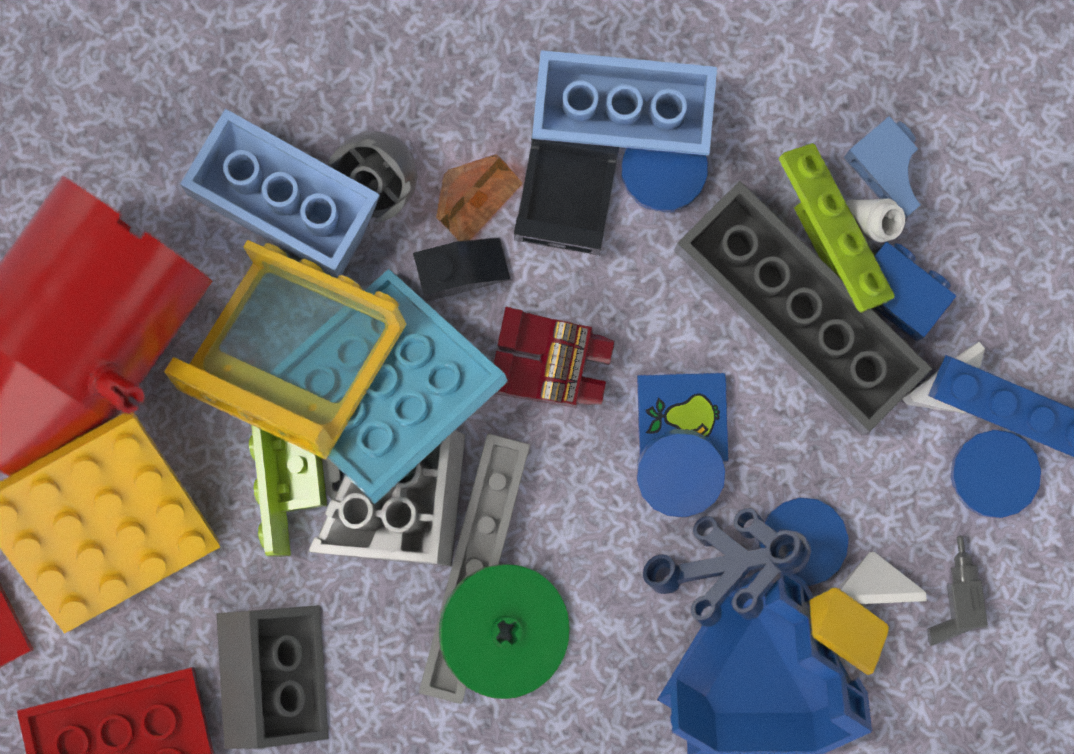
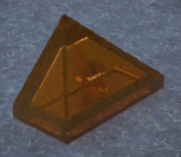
[436,154,523,241]

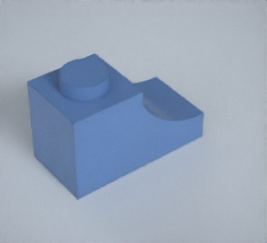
[844,116,921,219]

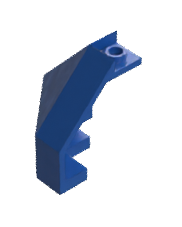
[657,570,873,754]

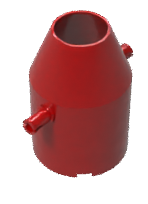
[0,176,213,477]

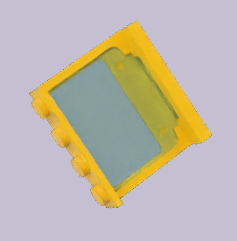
[164,240,407,460]

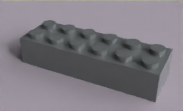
[674,181,932,436]

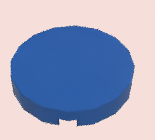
[621,148,708,212]
[636,429,726,517]
[950,430,1041,518]
[759,498,849,586]

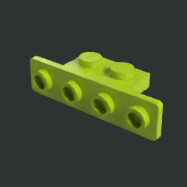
[779,143,894,312]
[249,425,327,557]

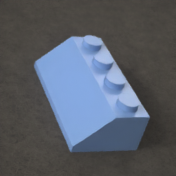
[532,50,717,155]
[180,109,380,278]

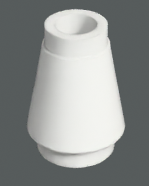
[846,199,905,242]

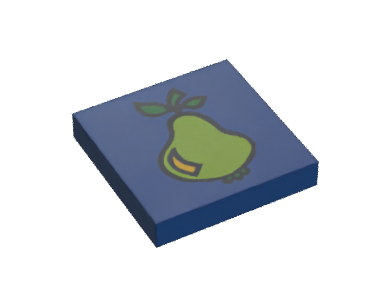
[637,373,729,462]

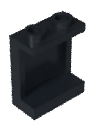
[514,132,619,256]

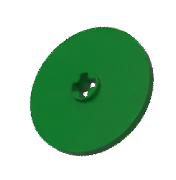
[439,564,570,699]

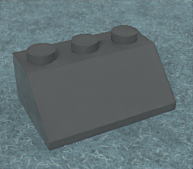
[216,605,329,749]

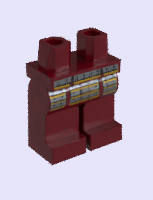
[493,306,615,409]

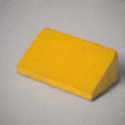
[809,588,889,675]

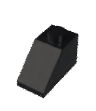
[413,237,511,302]

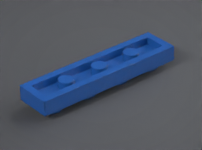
[928,355,1074,457]

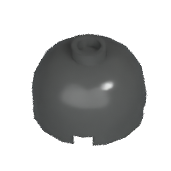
[328,131,418,222]

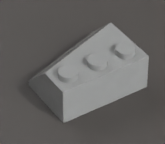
[308,430,465,567]

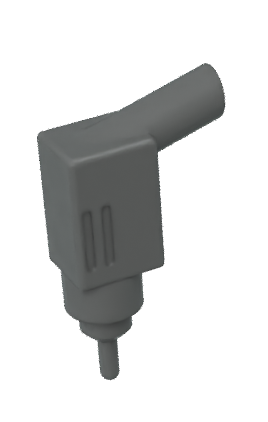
[927,535,988,647]

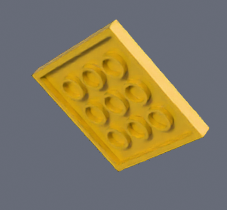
[0,413,221,634]

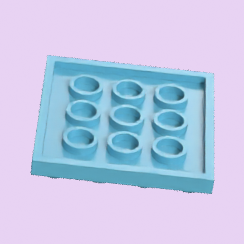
[270,269,508,504]

